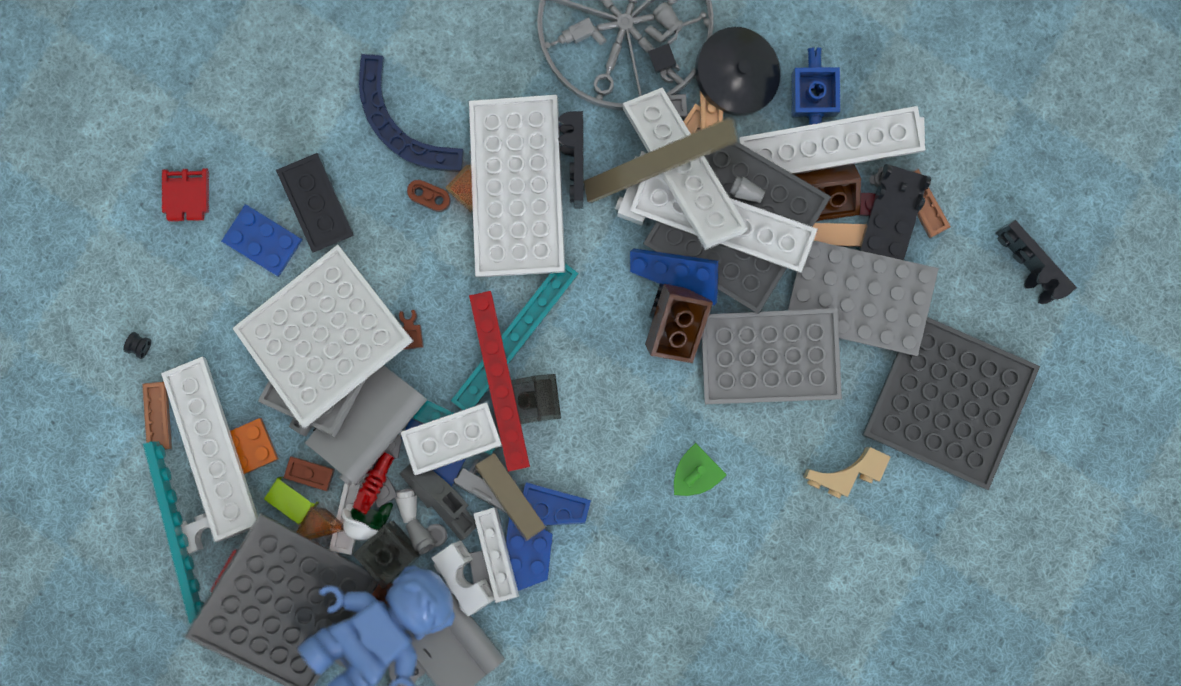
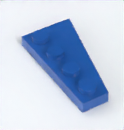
[630,248,718,306]

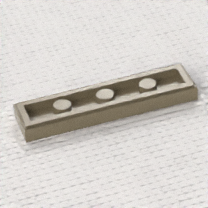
[475,453,546,541]

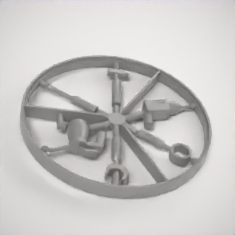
[538,0,713,110]

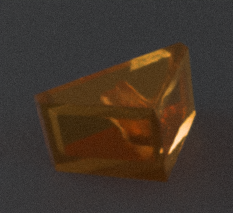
[445,165,473,213]
[296,506,344,540]

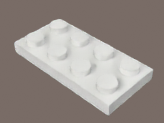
[400,402,502,476]

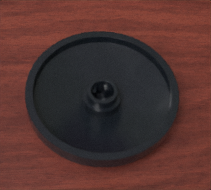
[695,27,781,116]

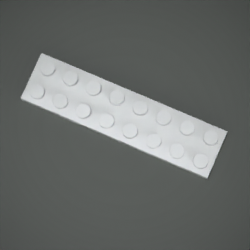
[623,87,747,250]
[739,106,926,174]
[630,174,818,273]
[161,357,258,542]

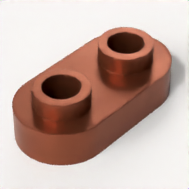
[407,180,450,212]

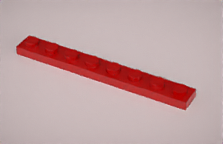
[469,291,530,472]

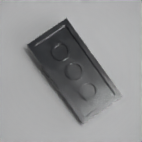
[558,111,583,209]
[276,153,355,253]
[859,164,931,260]
[995,220,1077,304]

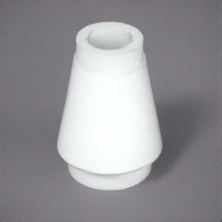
[395,488,417,523]

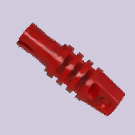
[352,452,395,514]

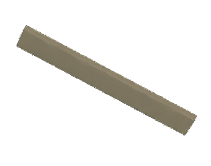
[583,118,738,203]

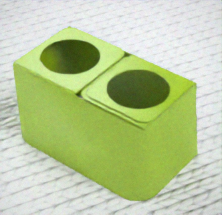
[264,476,319,524]

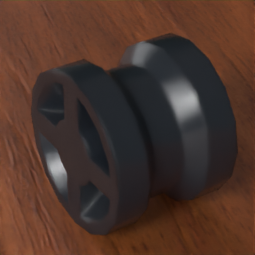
[123,332,152,359]

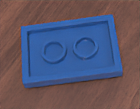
[222,204,302,277]

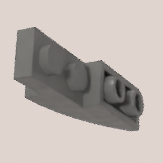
[399,463,476,541]

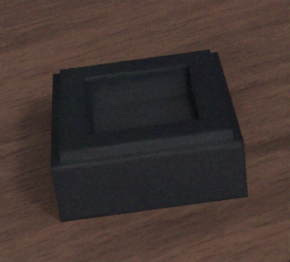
[648,43,677,73]

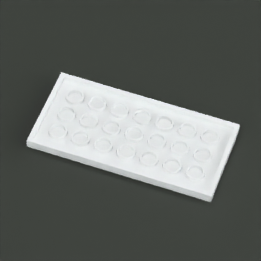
[469,95,565,277]

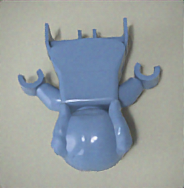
[298,565,455,686]

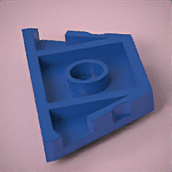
[506,517,553,591]

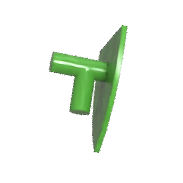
[674,443,727,496]

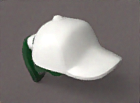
[342,503,393,541]

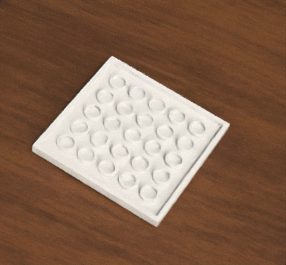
[233,245,413,428]

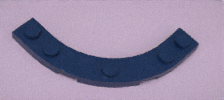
[359,54,464,172]

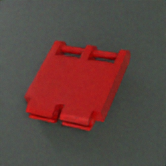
[162,168,209,221]

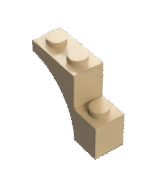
[803,447,891,499]

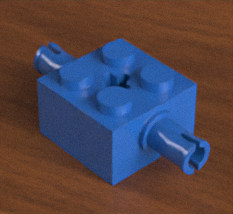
[791,47,840,125]

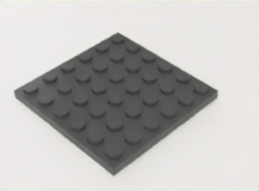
[643,142,831,314]
[862,317,1040,490]
[185,513,380,686]

